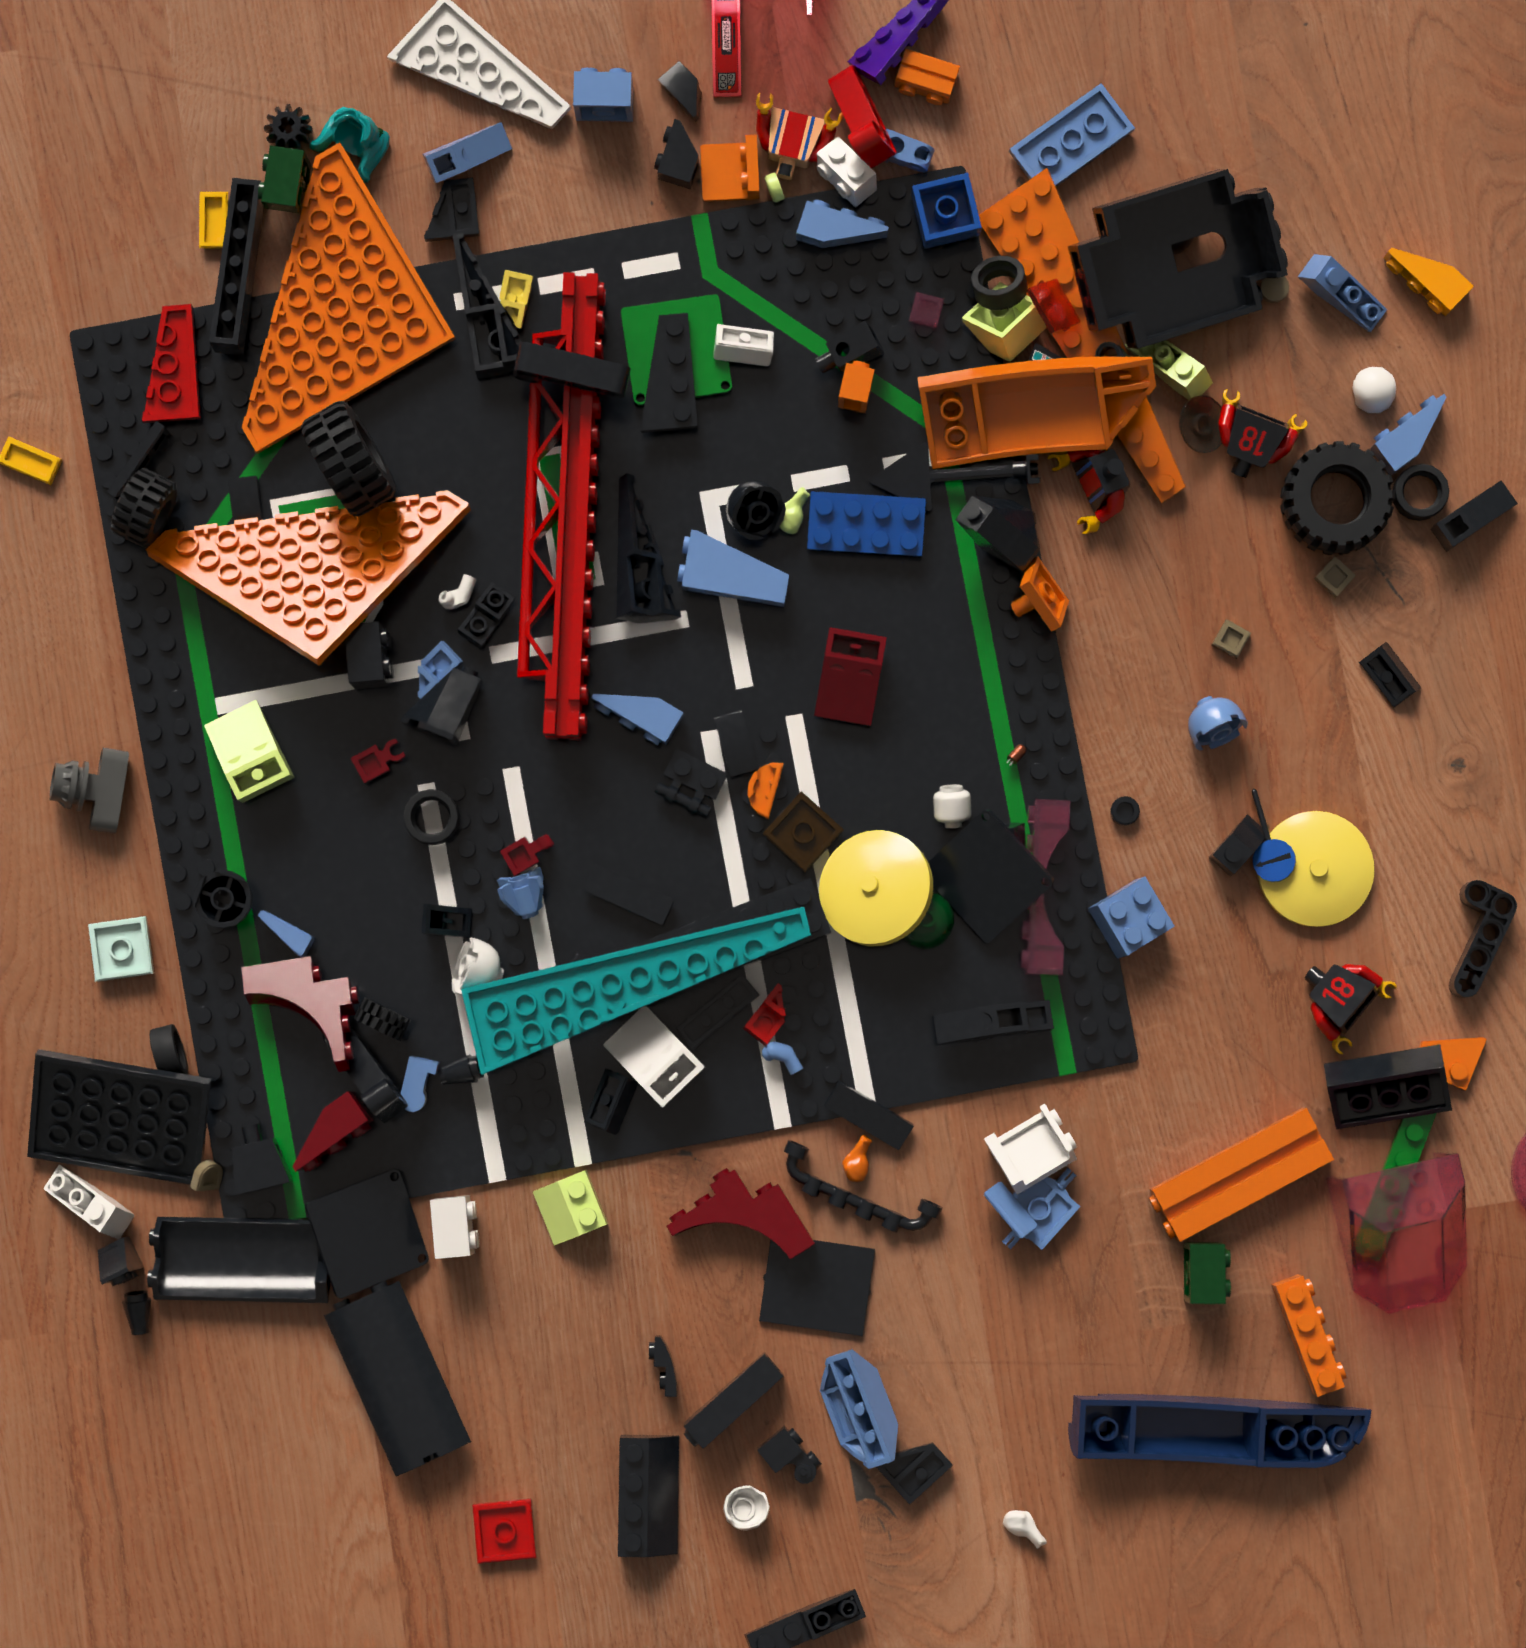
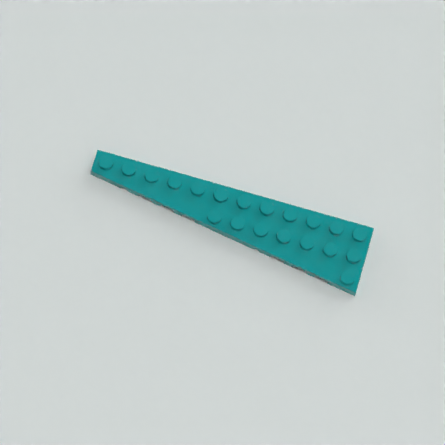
[461,907,811,1075]

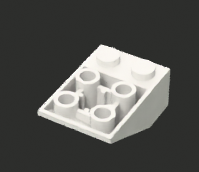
[603,1006,705,1108]

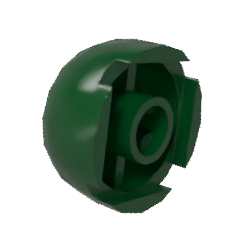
[903,893,955,949]

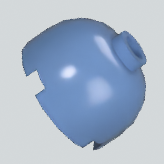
[1188,696,1248,750]

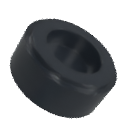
[1110,796,1140,826]

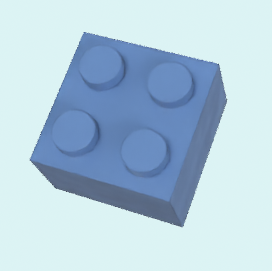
[573,68,634,122]
[1088,876,1175,958]

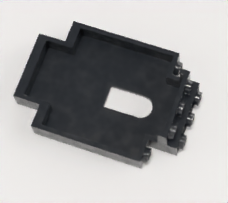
[1068,169,1288,349]

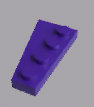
[847,0,949,85]

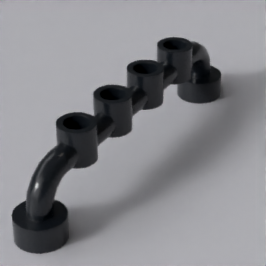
[784,1140,943,1232]

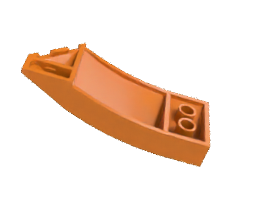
[917,357,1156,469]

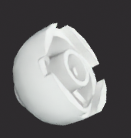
[452,937,504,995]

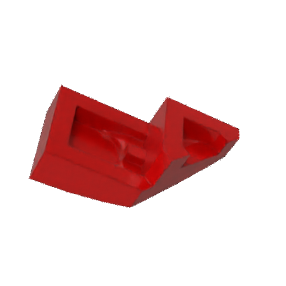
[743,983,786,1046]

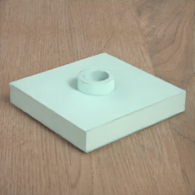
[88,916,154,982]

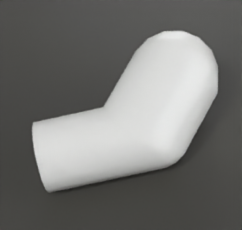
[438,574,477,609]

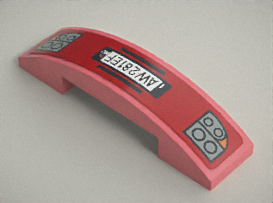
[712,0,742,97]

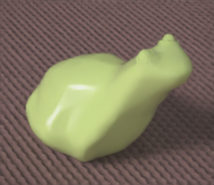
[780,487,810,534]

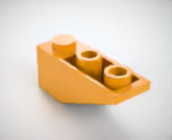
[1383,248,1474,317]

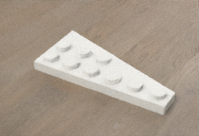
[387,0,571,129]

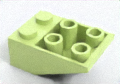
[204,700,295,803]

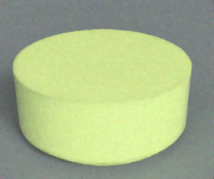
[764,172,785,203]

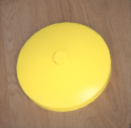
[1258,811,1374,927]
[819,830,933,946]

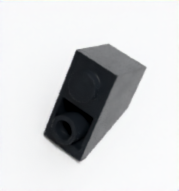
[654,119,699,190]

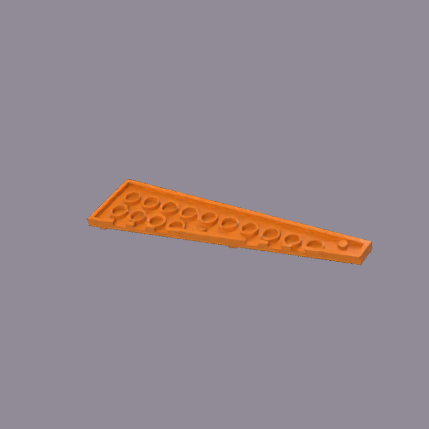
[979,168,1187,503]

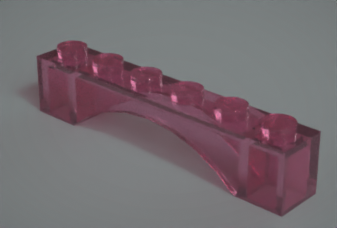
[1021,799,1070,976]

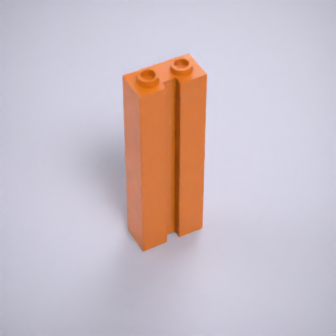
[1149,1108,1334,1242]

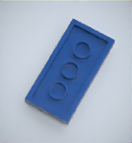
[807,491,926,556]

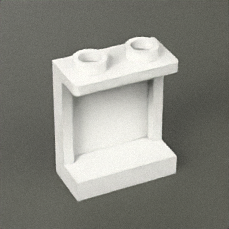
[984,1104,1077,1195]

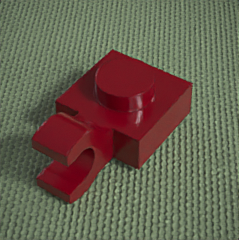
[500,834,554,876]

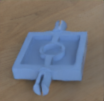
[1002,1167,1081,1250]

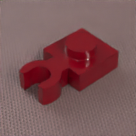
[351,739,406,784]

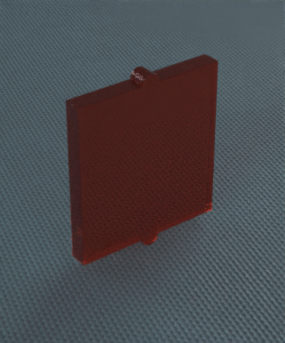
[1026,279,1081,334]

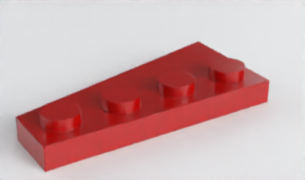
[142,304,201,423]

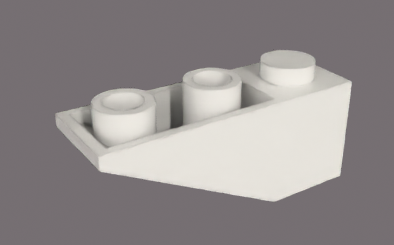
[43,1164,135,1239]

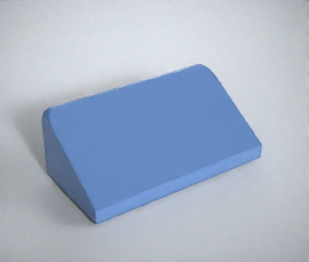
[984,1182,1037,1239]

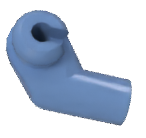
[762,1041,803,1075]

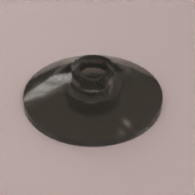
[1179,395,1222,453]

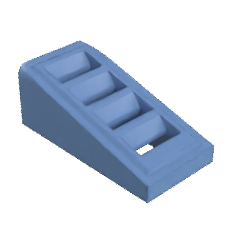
[258,910,315,958]

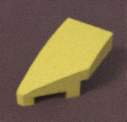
[499,270,534,328]

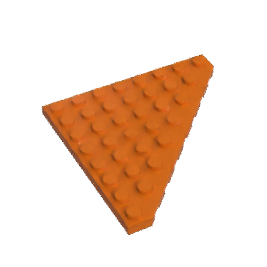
[242,142,456,454]
[146,490,471,666]

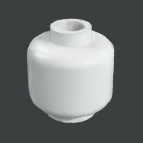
[933,784,972,828]

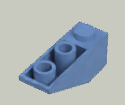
[422,122,512,183]
[796,200,889,248]
[1298,254,1387,332]
[1370,394,1446,475]
[591,694,684,746]

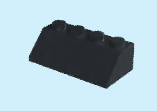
[1324,1044,1452,1130]
[618,1435,679,1557]

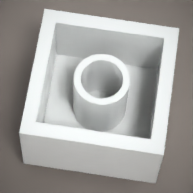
[430,1195,479,1259]

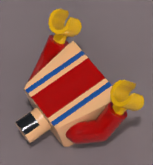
[756,93,843,180]

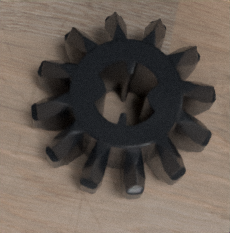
[264,104,313,150]

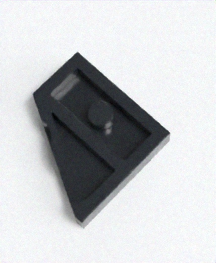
[424,177,480,242]
[876,1442,953,1505]

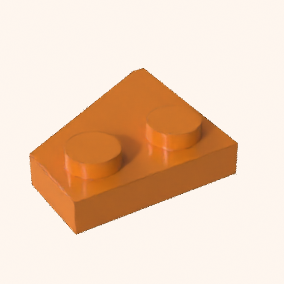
[1419,1037,1487,1091]

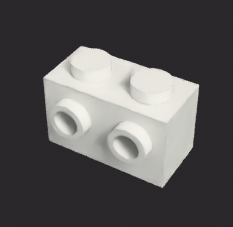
[817,136,877,207]

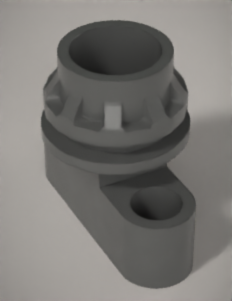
[49,747,129,834]

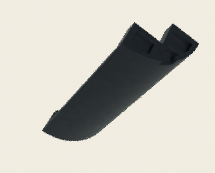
[147,1217,331,1303]
[324,1281,471,1477]

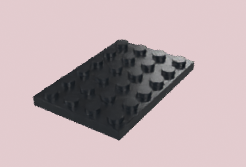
[27,1049,211,1185]

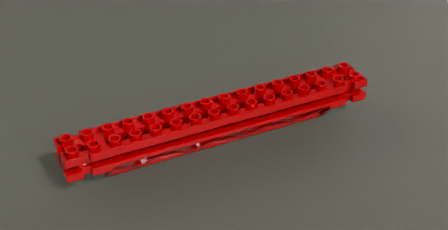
[517,272,606,741]

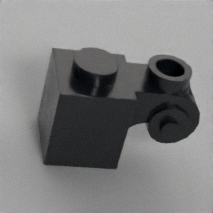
[757,1425,822,1484]

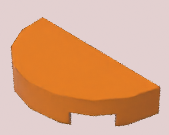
[747,762,784,820]

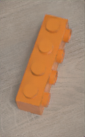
[1271,1274,1347,1397]

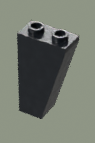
[684,1352,784,1449]

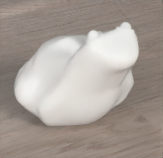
[1003,1510,1047,1549]

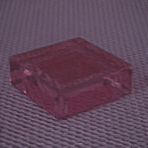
[909,292,944,328]

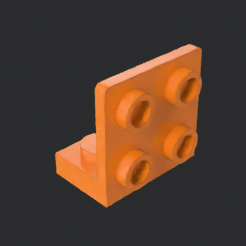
[700,134,760,202]

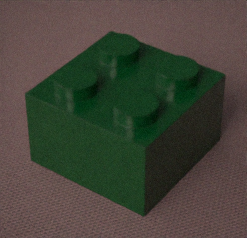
[1183,1242,1231,1304]

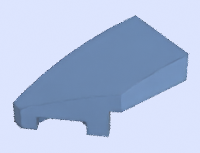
[418,641,463,699]

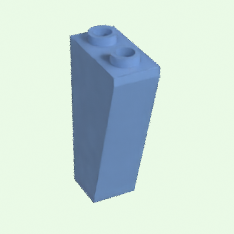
[677,529,789,607]

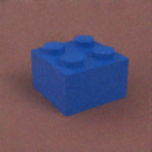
[911,173,982,249]

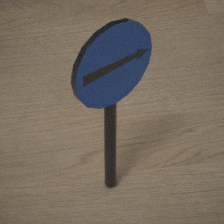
[1251,789,1296,882]

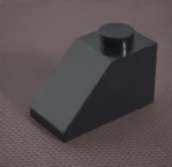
[1209,814,1265,876]

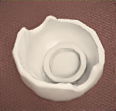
[1352,367,1396,413]
[723,1485,770,1531]

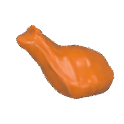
[842,1134,872,1182]

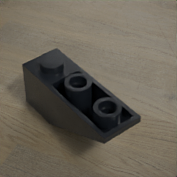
[1430,480,1518,552]
[98,1236,144,1287]

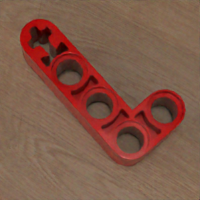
[828,65,897,168]

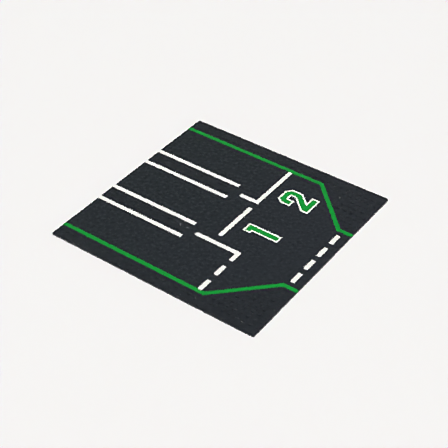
[70,166,1138,1219]

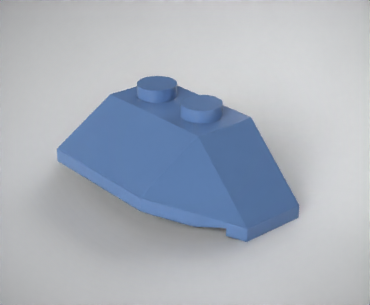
[820,1349,898,1469]

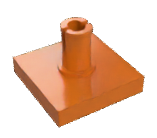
[1011,556,1069,632]

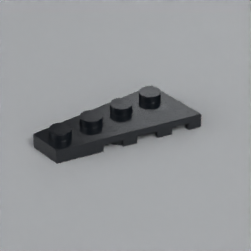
[640,313,698,433]

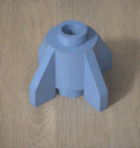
[497,867,544,919]

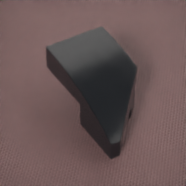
[658,61,702,122]

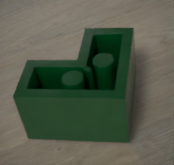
[258,146,311,213]

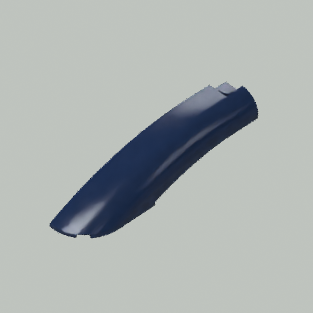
[1068,1394,1371,1468]

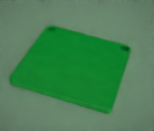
[621,294,732,406]

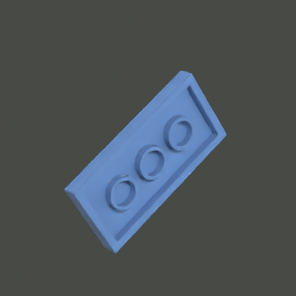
[1009,83,1135,187]

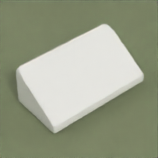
[713,324,774,366]

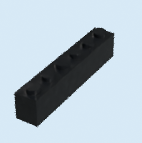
[209,178,264,355]

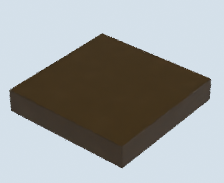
[763,791,844,873]

